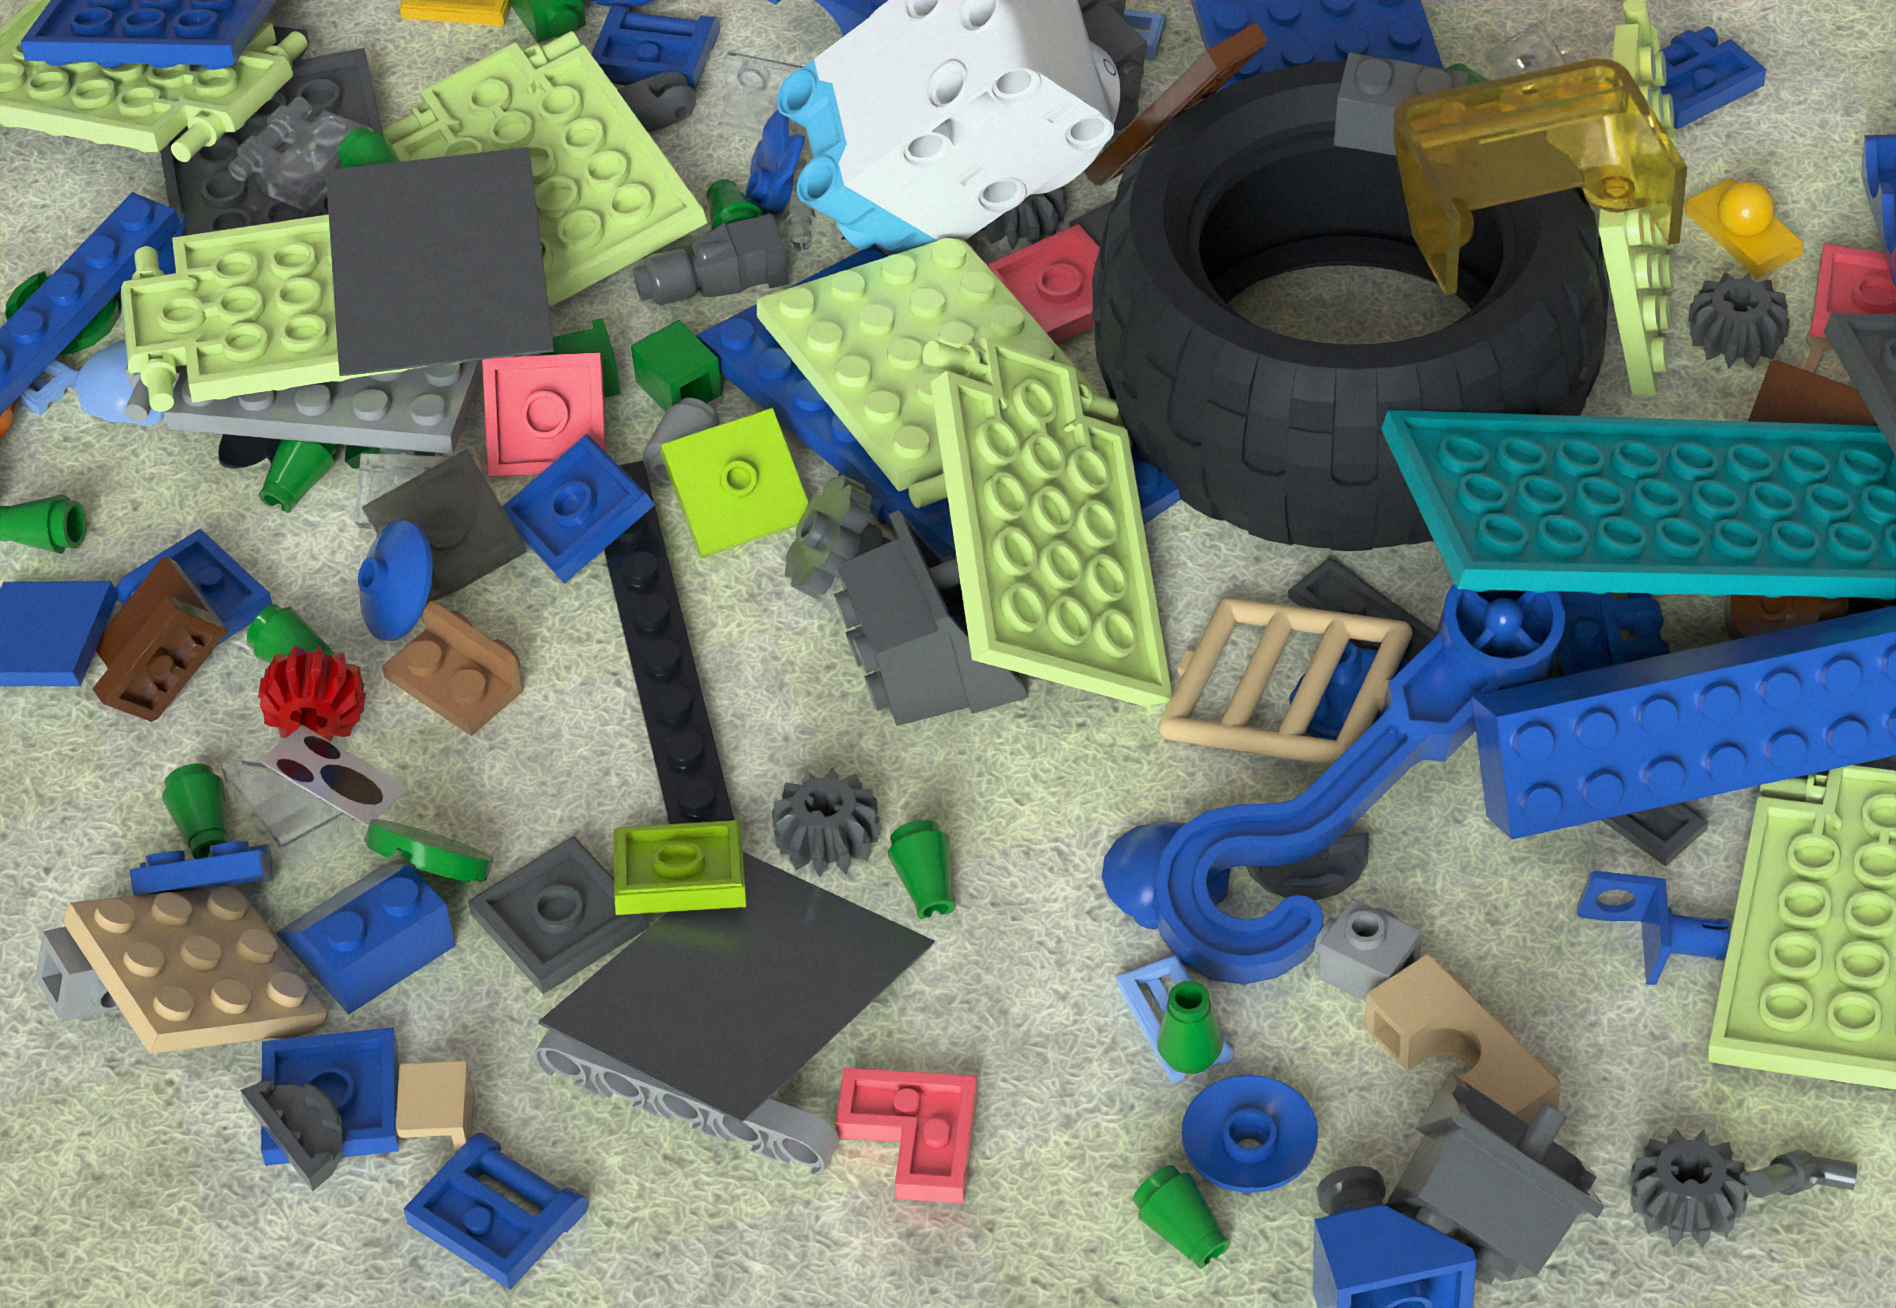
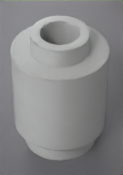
[643,398,720,485]

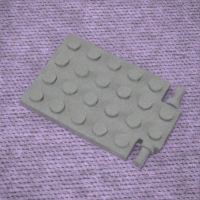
[125,360,483,454]

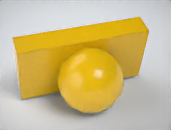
[1685,178,1804,278]

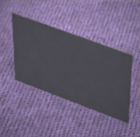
[326,147,554,377]
[538,852,935,1123]

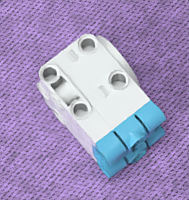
[777,0,1120,254]

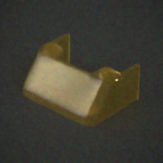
[1393,58,1687,295]

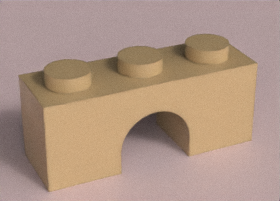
[1365,954,1561,1125]

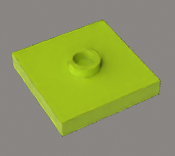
[659,408,809,558]
[613,820,746,915]

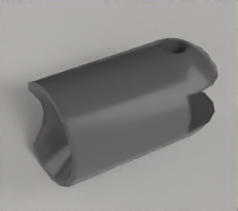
[617,71,697,133]

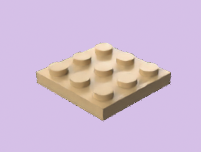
[63,885,328,1054]

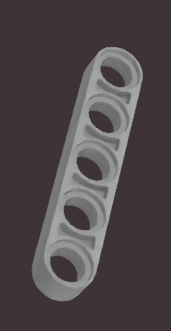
[534,1029,839,1175]

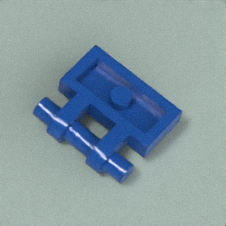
[1659,26,1766,129]
[1556,591,1671,677]

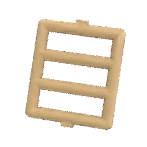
[1158,597,1413,766]

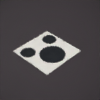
[259,725,407,826]

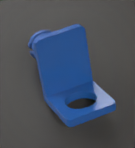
[1577,871,1730,985]

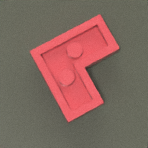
[836,1068,978,1204]

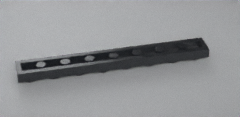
[603,460,734,824]

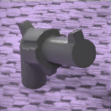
[1738,1149,1857,1198]

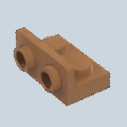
[382,600,523,736]

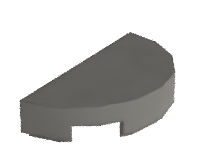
[1246,833,1369,901]
[240,1080,345,1191]

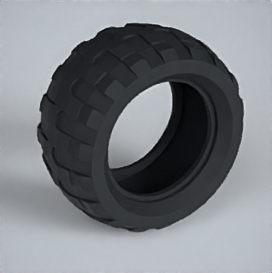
[1092,60,1610,551]

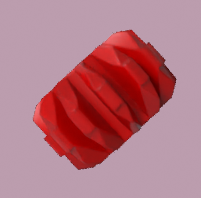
[258,645,366,741]

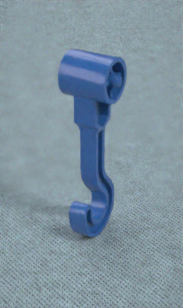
[1152,584,1566,984]

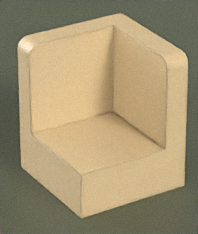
[396,1061,475,1154]

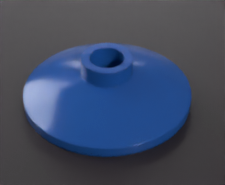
[358,520,433,641]
[1182,1075,1318,1193]

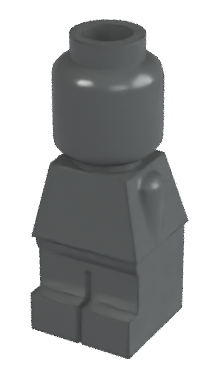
[633,214,789,305]

